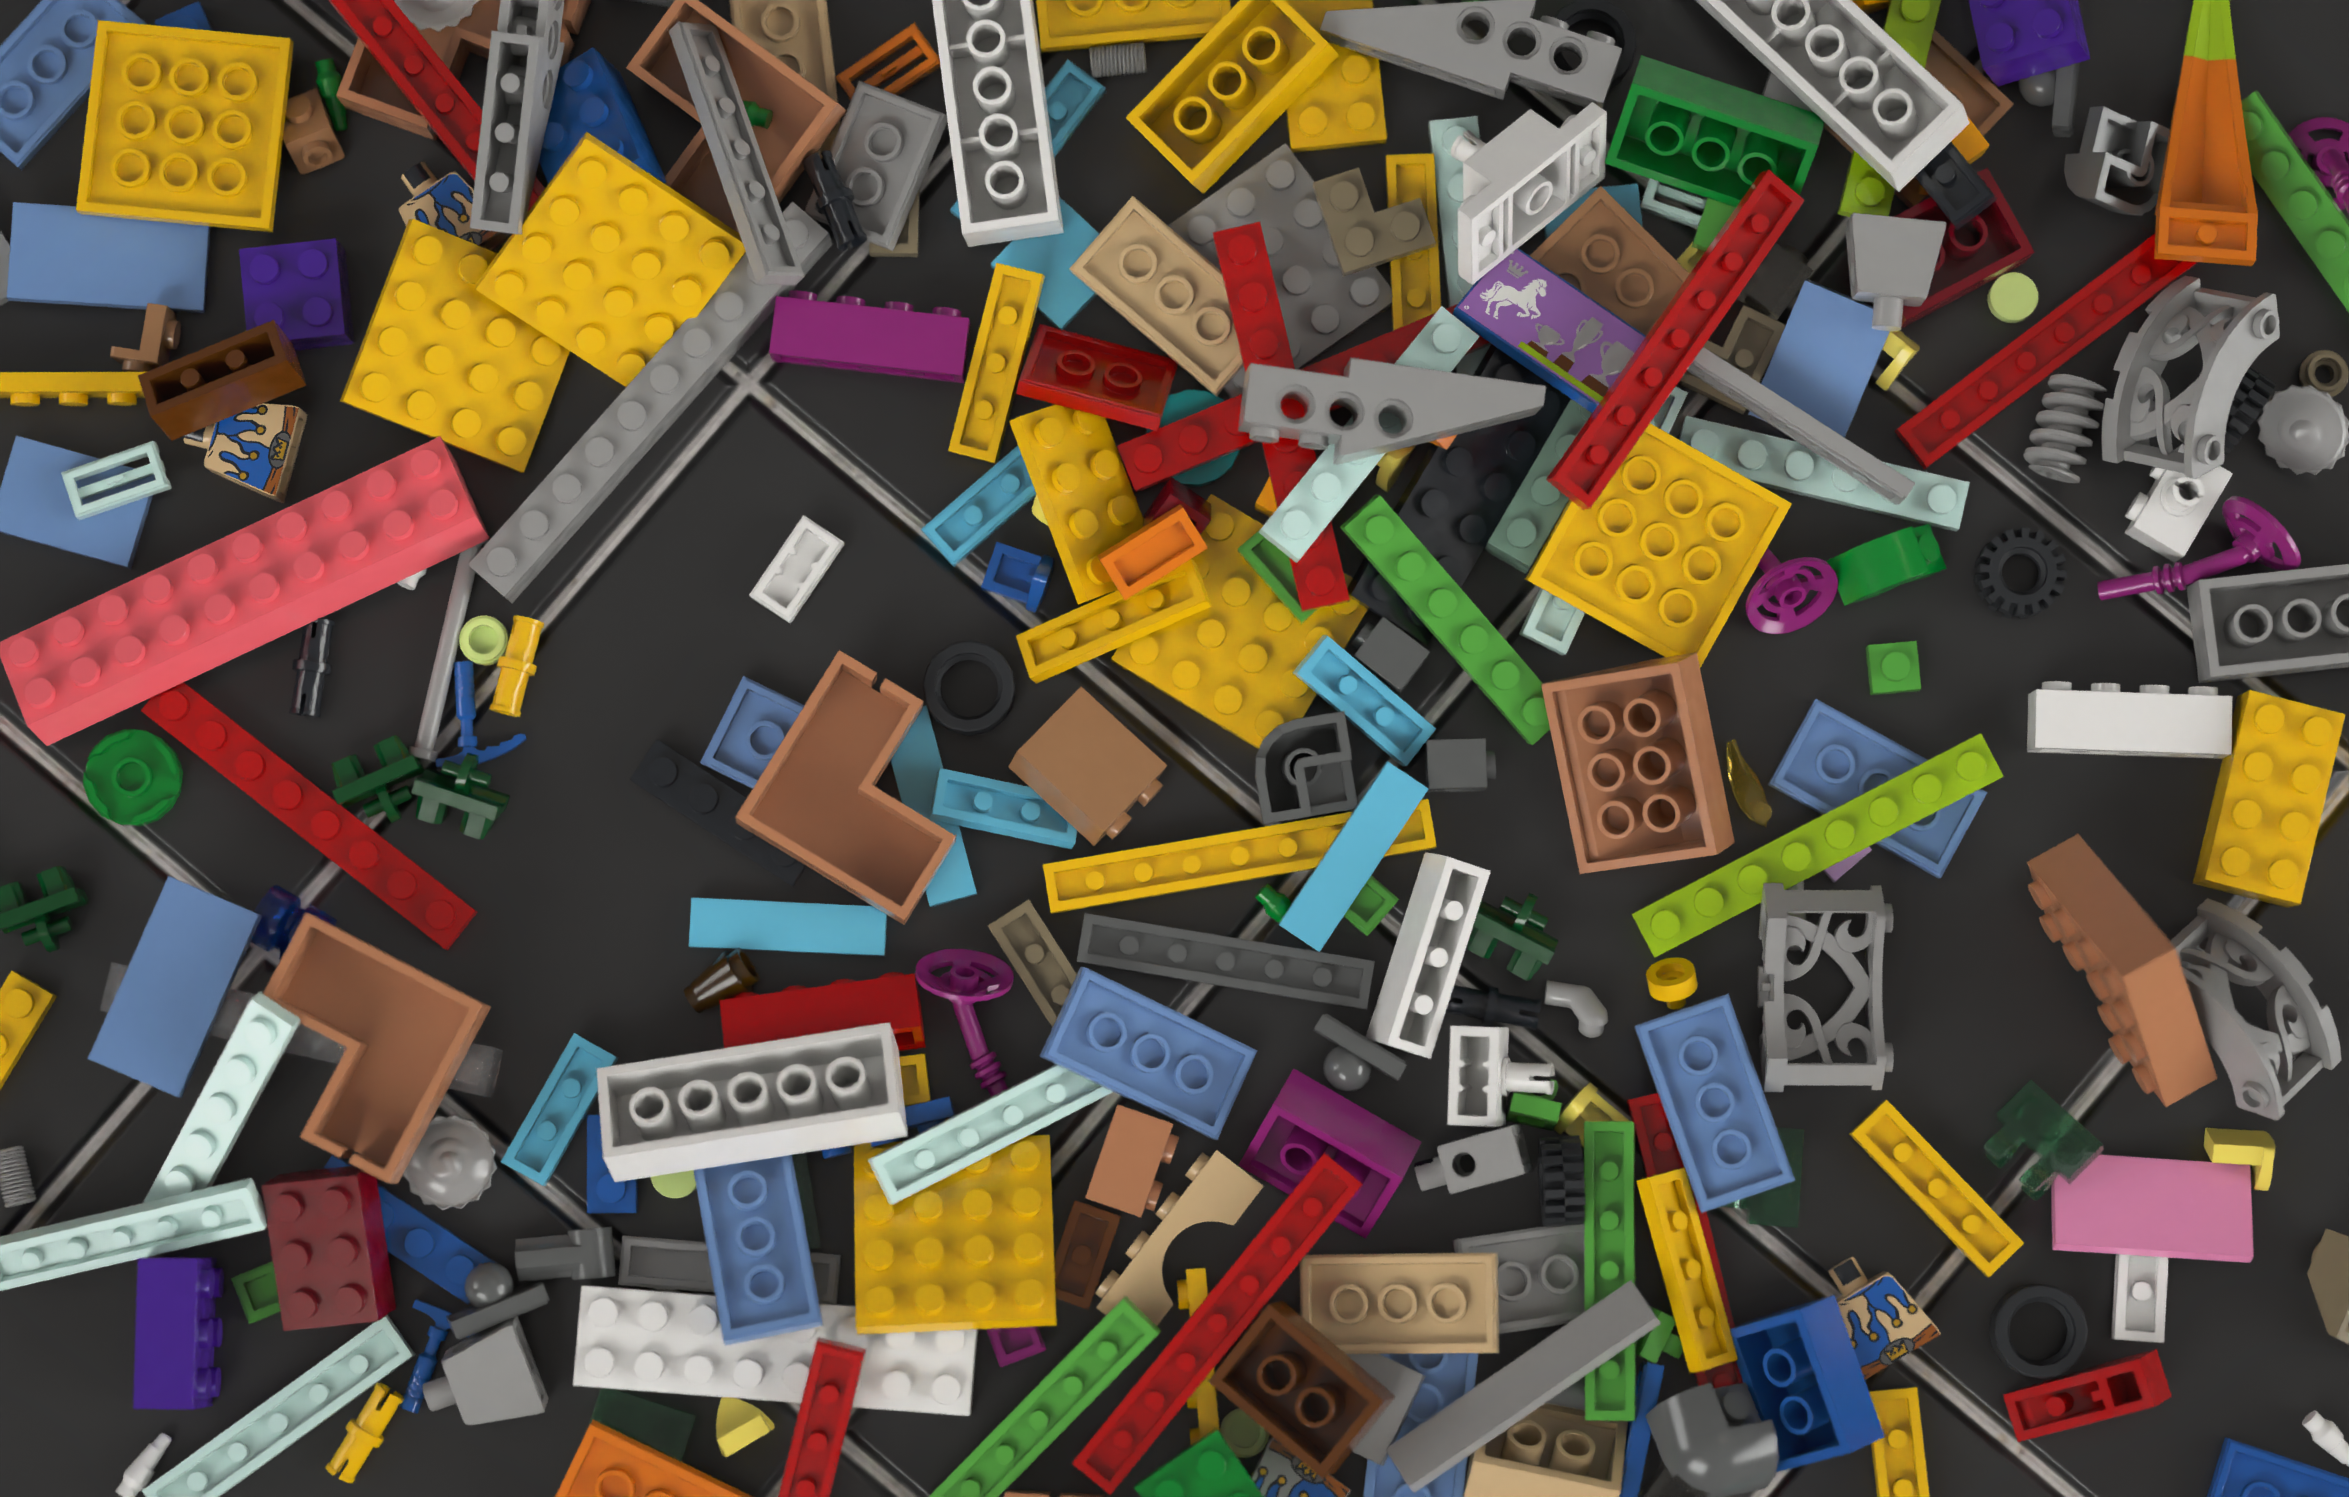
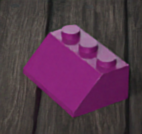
[1238,1068,1422,1239]

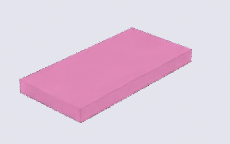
[2051,1152,2254,1263]

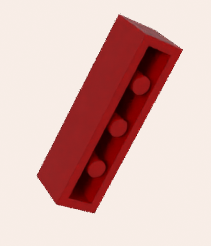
[720,972,926,1051]

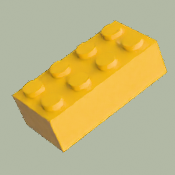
[1125,0,1339,194]
[2193,690,2346,908]

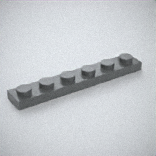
[1077,913,1375,1010]

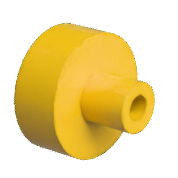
[1646,957,1698,1009]

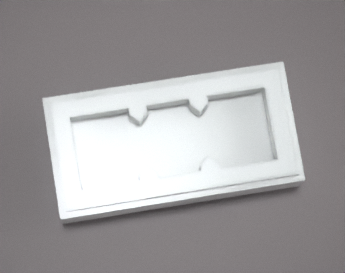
[749,515,845,624]

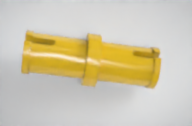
[489,615,545,717]
[325,1382,404,1484]

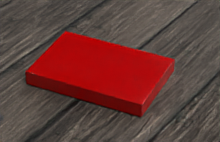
[1016,324,1178,431]

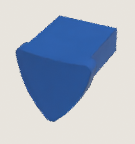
[981,542,1054,613]

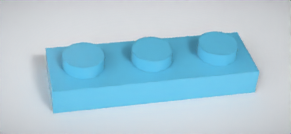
[1292,635,1436,766]
[929,768,1077,849]
[501,1033,619,1186]

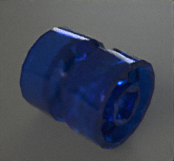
[251,884,337,960]

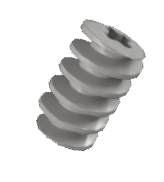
[2023,374,2107,483]

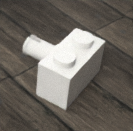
[2125,444,2233,563]
[1447,1025,1555,1127]

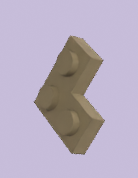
[1312,167,1436,277]
[1678,305,1786,414]

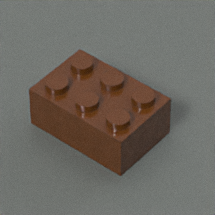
[1208,1301,1396,1479]

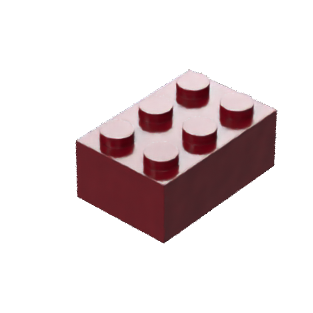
[1894,167,2034,328]
[261,1166,396,1331]

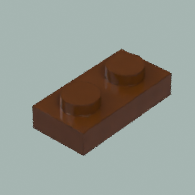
[1054,1200,1121,1310]

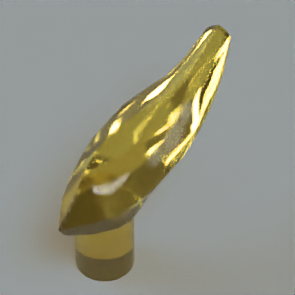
[1727,739,1772,827]

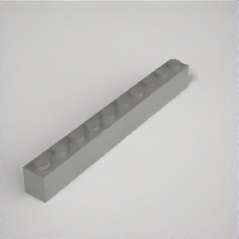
[468,201,833,603]

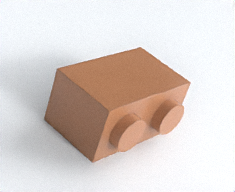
[1085,1104,1179,1218]

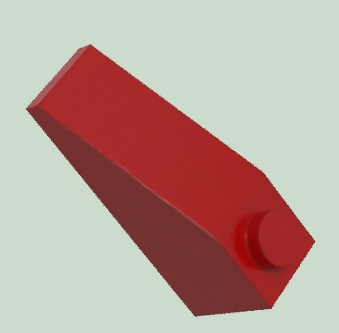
[2003,1349,2172,1442]

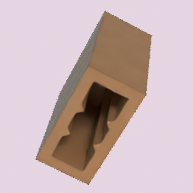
[1008,687,1167,846]

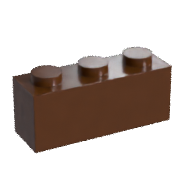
[138,320,306,441]

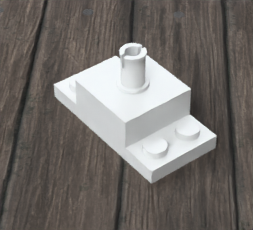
[1451,102,1607,285]

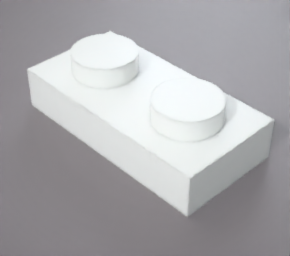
[2111,1254,2169,1343]

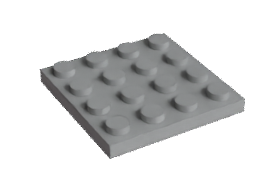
[1168,143,1392,398]

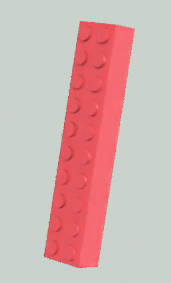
[0,436,490,746]

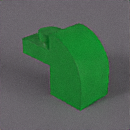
[1827,524,1947,606]

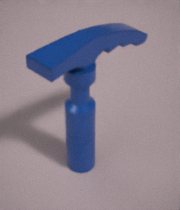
[436,661,527,769]
[399,1299,478,1413]

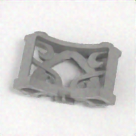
[2102,276,2280,479]
[1757,883,1894,1092]
[2170,898,2342,1120]

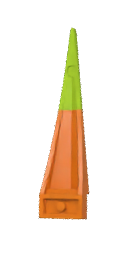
[2154,0,2258,266]

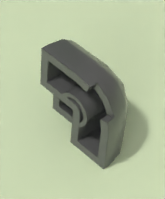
[2064,106,2170,216]
[1255,711,1358,824]
[1645,1382,1778,1497]

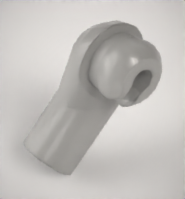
[1544,980,1608,1038]

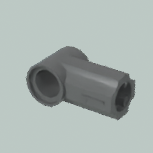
[515,1227,616,1282]

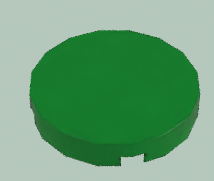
[83,729,183,826]

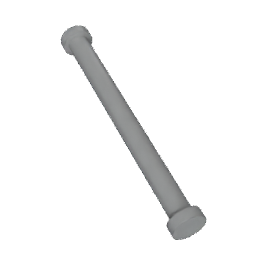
[409,540,488,762]

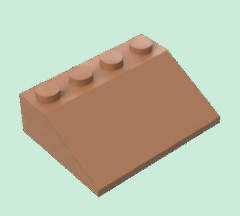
[1541,652,1735,874]

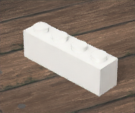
[2027,681,2232,759]
[1366,852,1490,1059]

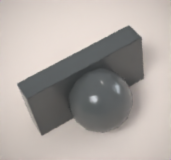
[2018,62,2080,137]
[1313,1014,1407,1092]
[446,1262,549,1339]

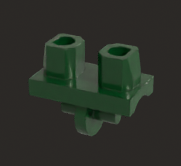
[331,735,425,823]
[411,752,510,839]
[0,866,89,953]
[1466,892,1559,981]

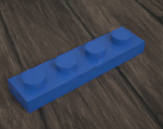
[323,1155,497,1304]

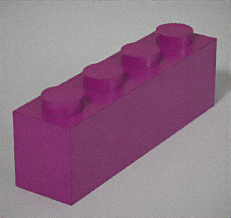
[769,290,971,383]

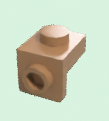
[283,88,345,175]
[110,303,181,372]

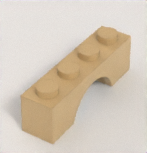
[1095,1150,1263,1326]

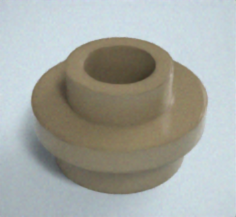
[2299,350,2349,397]

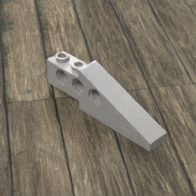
[470,0,565,235]
[1320,0,1622,109]
[1238,358,1546,465]

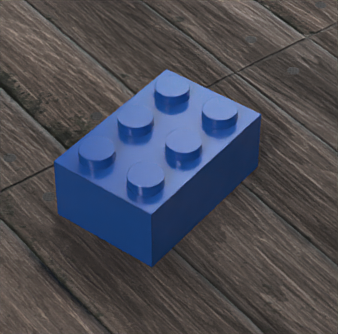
[539,47,667,184]
[1730,1295,1885,1472]

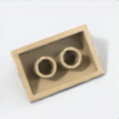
[1463,1404,1628,1497]

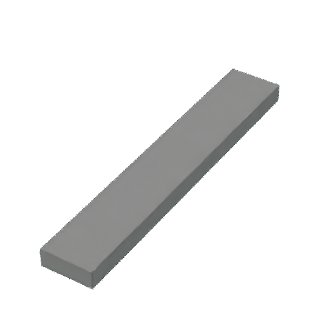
[669,22,805,285]
[1687,347,1915,505]
[1386,1280,1661,1493]

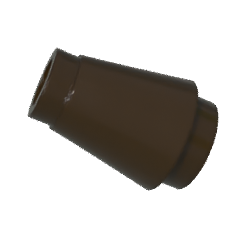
[684,948,760,1013]

